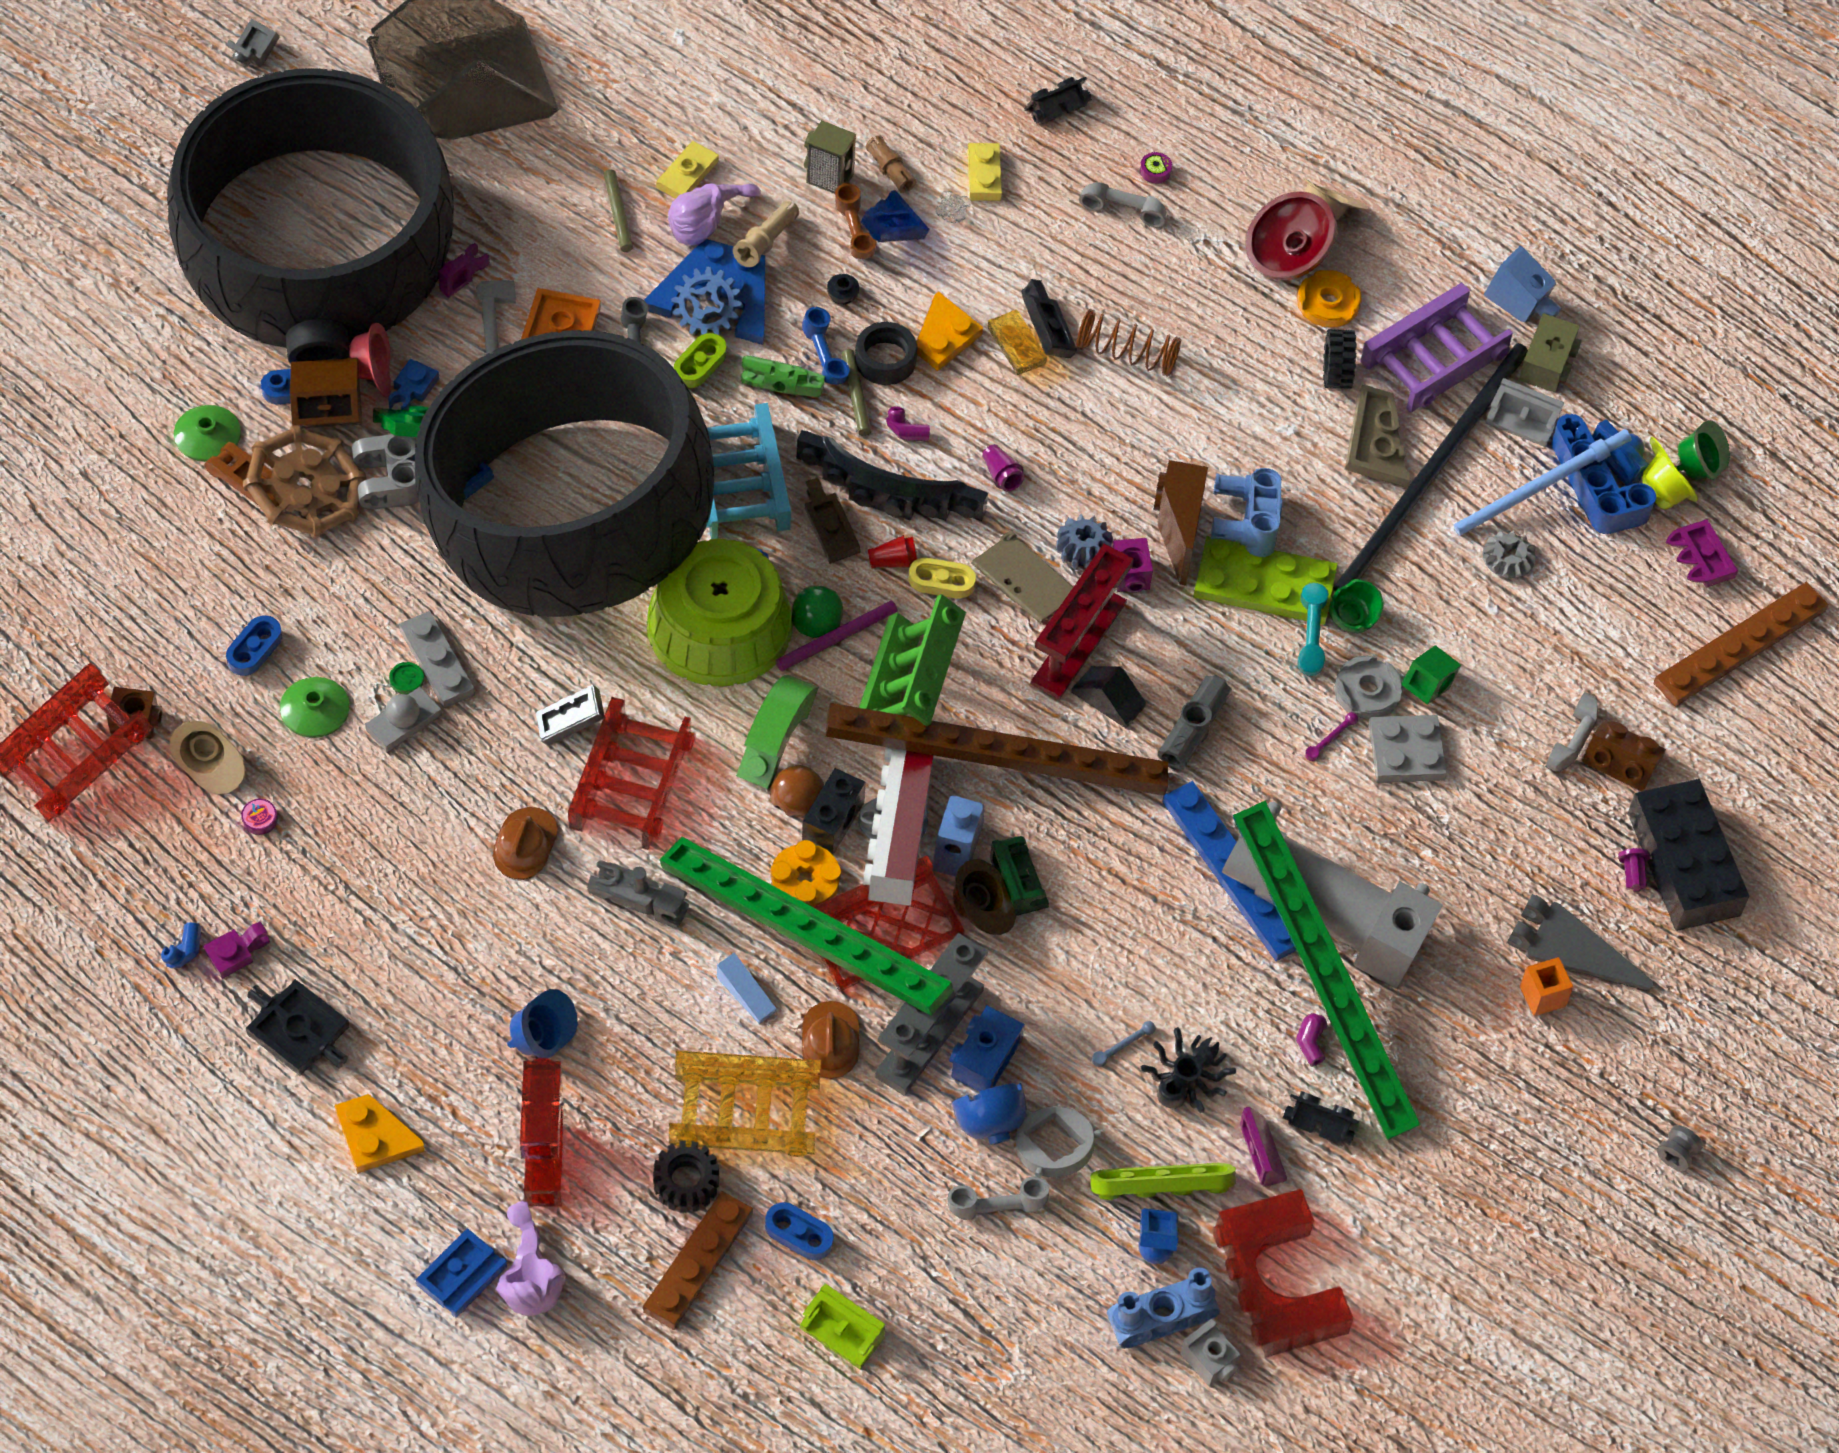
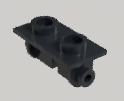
[1024,76,1092,124]
[1282,1091,1359,1146]

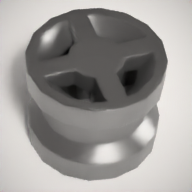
[1657,1125,1703,1171]

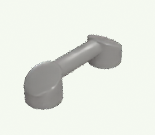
[1079,182,1167,227]
[1545,692,1598,772]
[947,1176,1049,1220]

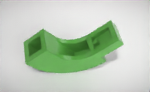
[736,675,819,789]

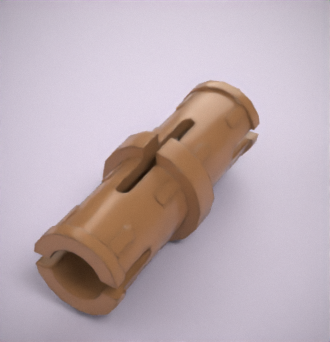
[865,135,916,193]

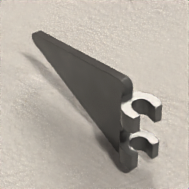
[1507,894,1654,991]

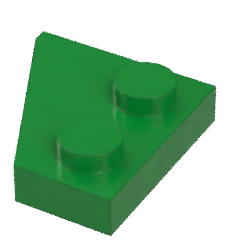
[373,406,428,437]

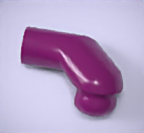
[1296,1013,1327,1067]

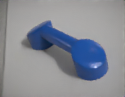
[802,307,850,385]

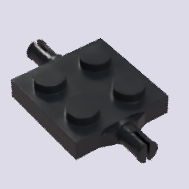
[246,979,350,1076]

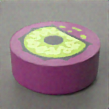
[1140,152,1172,184]

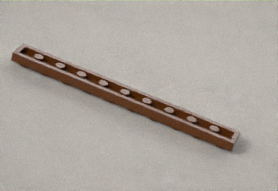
[826,703,1168,796]

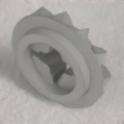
[1482,530,1536,578]

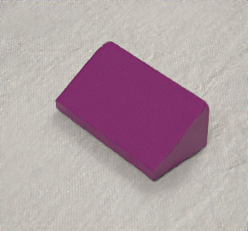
[1240,1106,1287,1187]

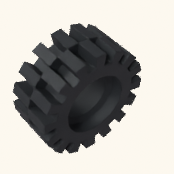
[1323,329,1357,389]
[653,1140,719,1213]

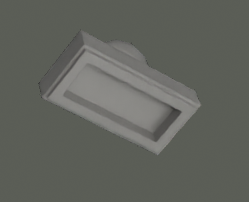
[365,687,442,753]

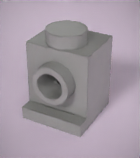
[1180,1319,1241,1387]

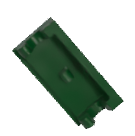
[990,836,1049,916]

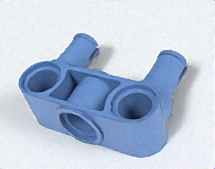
[1211,468,1282,557]
[1107,1267,1220,1349]

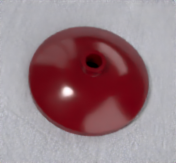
[1246,192,1337,280]

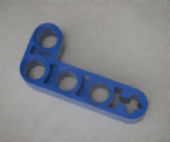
[1551,414,1656,534]

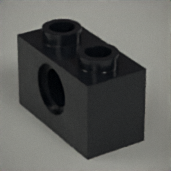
[802,768,866,855]

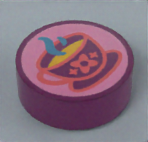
[241,799,278,835]

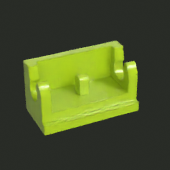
[800,1283,885,1369]

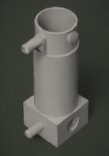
[1222,802,1443,989]

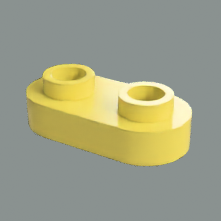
[909,557,976,599]

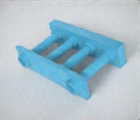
[706,403,791,539]

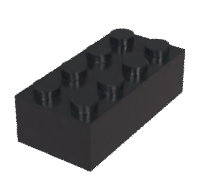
[1627,778,1749,931]

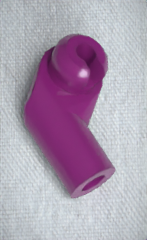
[886,406,930,441]

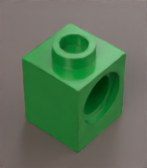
[1401,645,1461,705]

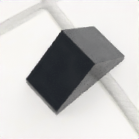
[1071,666,1146,729]

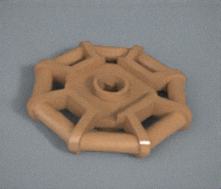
[243,425,367,538]

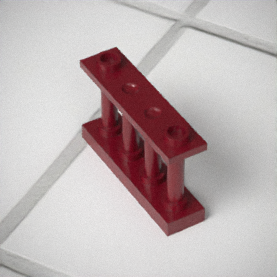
[1030,544,1134,700]

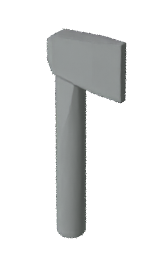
[476,280,516,355]

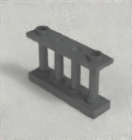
[875,933,988,1096]

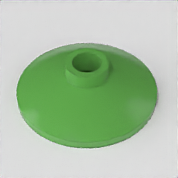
[174,405,241,462]
[280,677,350,738]

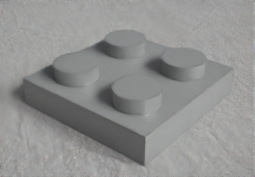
[1368,715,1447,783]

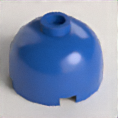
[952,1083,1027,1145]

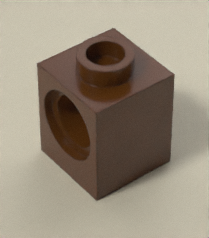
[106,686,163,739]

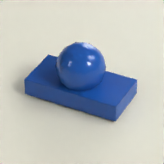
[1592,419,1649,486]
[1138,1208,1178,1265]

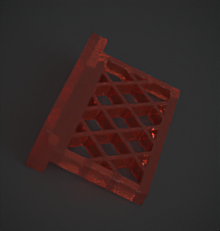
[813,855,965,992]

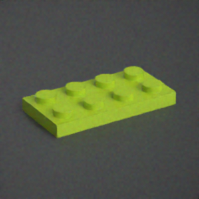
[1193,536,1338,625]

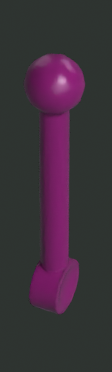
[1305,712,1358,761]

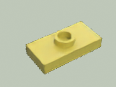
[656,140,719,199]

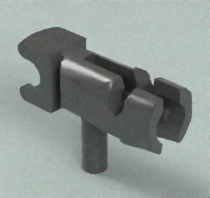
[587,861,689,929]

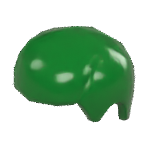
[1329,579,1384,634]
[792,585,843,638]

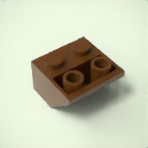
[290,358,363,429]

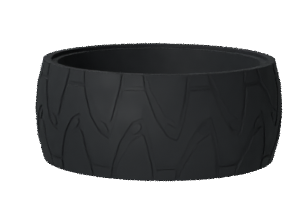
[167,68,454,348]
[415,330,714,617]

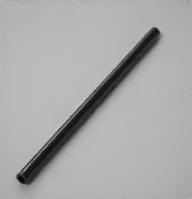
[1333,343,1528,592]

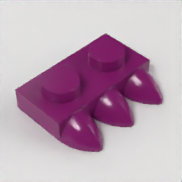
[1666,519,1738,588]

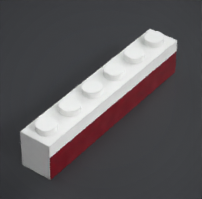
[863,747,934,906]

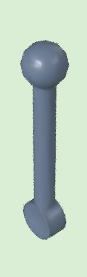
[1092,1021,1156,1067]

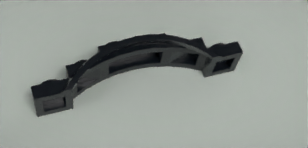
[796,430,988,521]

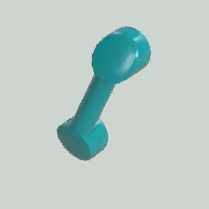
[1297,583,1329,676]

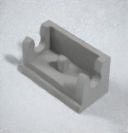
[1485,378,1564,447]

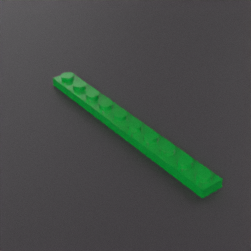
[1233,800,1420,1141]
[659,837,954,1016]

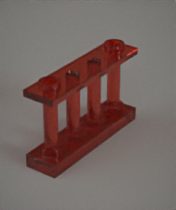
[0,662,153,823]
[568,697,696,850]

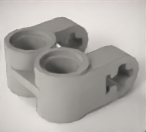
[352,434,419,509]

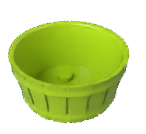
[646,538,793,687]

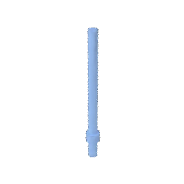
[1453,429,1632,536]

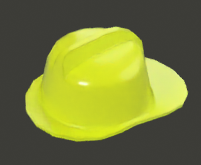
[1642,437,1698,510]

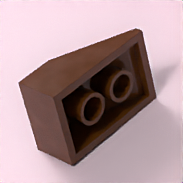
[1153,460,1208,586]

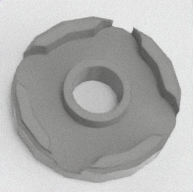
[1334,656,1403,719]

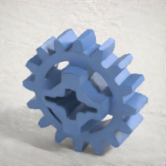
[671,267,743,336]

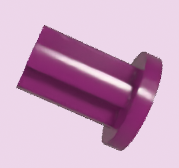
[1618,848,1650,892]

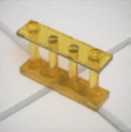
[669,1051,821,1157]

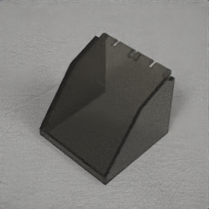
[366,0,559,140]

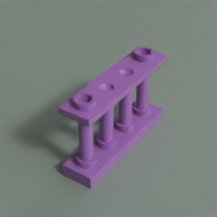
[1360,282,1513,413]

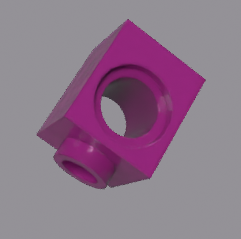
[1113,538,1153,593]

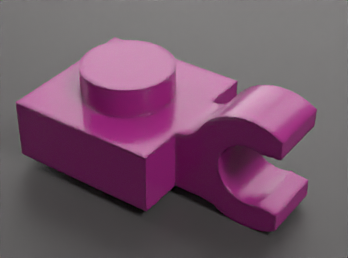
[438,243,490,298]
[203,921,270,979]

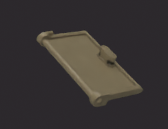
[971,530,1073,624]

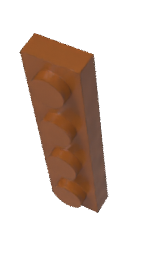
[643,1191,753,1330]

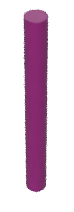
[776,600,898,671]

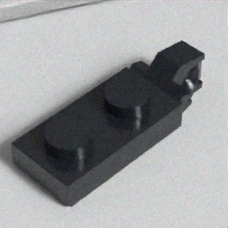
[1021,279,1077,359]

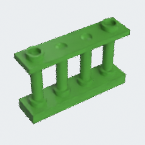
[859,594,966,726]

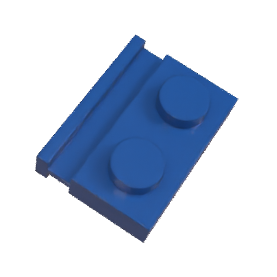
[416,1228,507,1318]

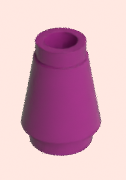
[982,444,1025,492]

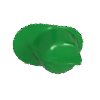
[1675,420,1730,480]

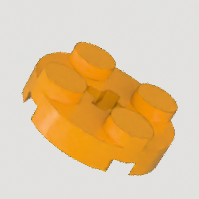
[770,840,841,910]

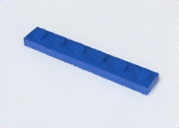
[1162,781,1296,961]

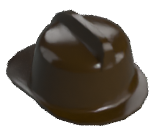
[953,859,1016,935]

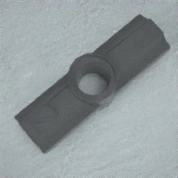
[1158,675,1232,770]

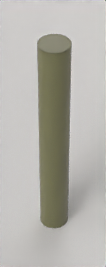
[603,169,633,252]
[842,349,871,436]

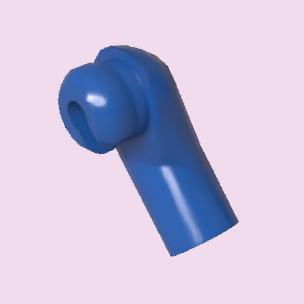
[161,922,201,969]

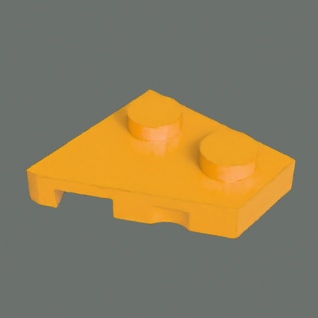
[916,291,983,371]
[334,1094,425,1174]

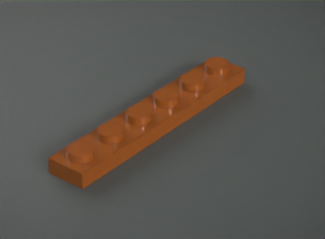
[1653,581,1829,707]

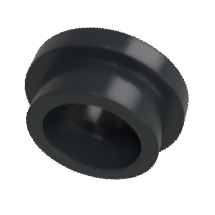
[827,274,859,305]

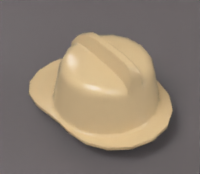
[1303,178,1368,221]
[169,720,245,794]

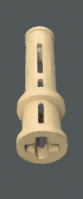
[733,200,800,267]

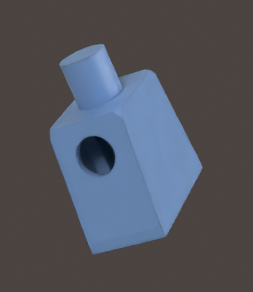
[1484,245,1562,322]
[932,796,984,877]

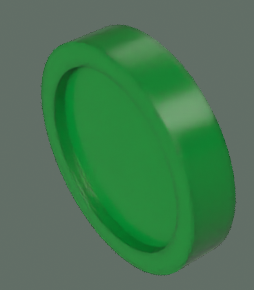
[389,662,424,695]

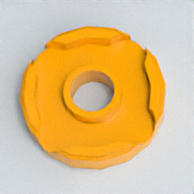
[1297,270,1362,327]

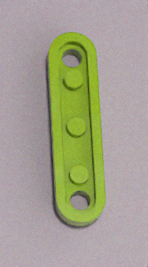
[1090,1163,1236,1200]

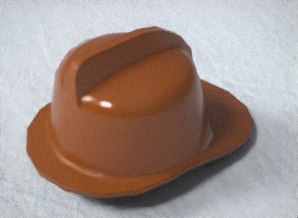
[493,807,558,880]
[802,1001,860,1079]

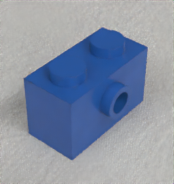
[949,1005,1025,1091]

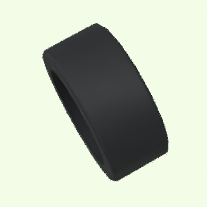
[285,319,350,364]
[855,321,917,385]

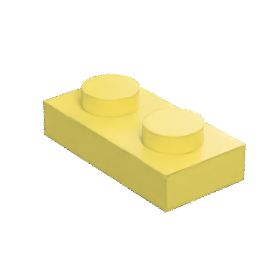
[967,143,1002,201]

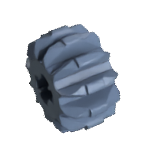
[1056,514,1113,570]

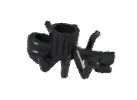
[1141,1027,1236,1113]

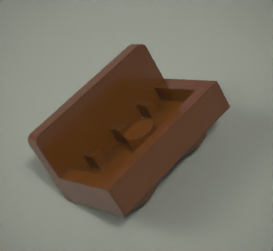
[1582,719,1666,791]

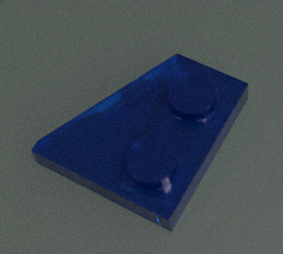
[861,190,930,243]

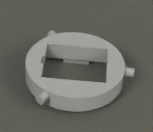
[1016,1106,1101,1178]

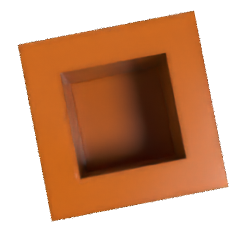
[1520,957,1573,1016]

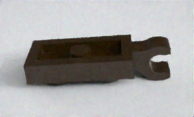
[805,477,861,564]

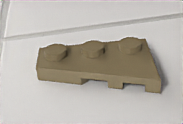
[1344,384,1411,488]

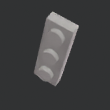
[399,611,475,708]

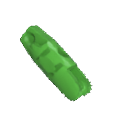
[741,355,825,397]

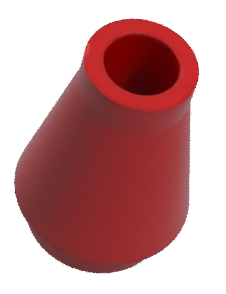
[867,535,917,569]

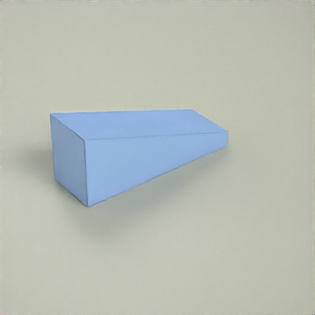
[717,952,777,1024]

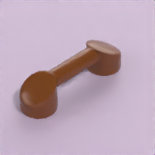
[835,183,876,259]

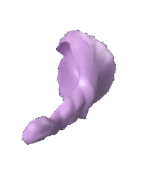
[668,183,761,246]
[496,1201,566,1316]

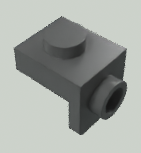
[226,18,280,68]

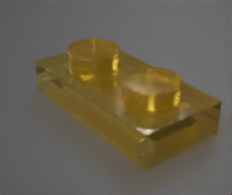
[988,309,1047,376]

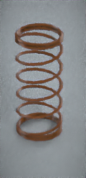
[1076,308,1181,377]

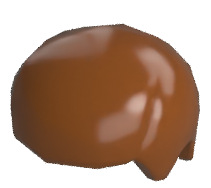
[770,765,824,816]

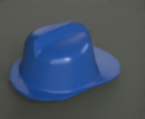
[507,989,578,1059]

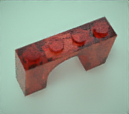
[520,1058,565,1207]
[1213,1189,1354,1357]

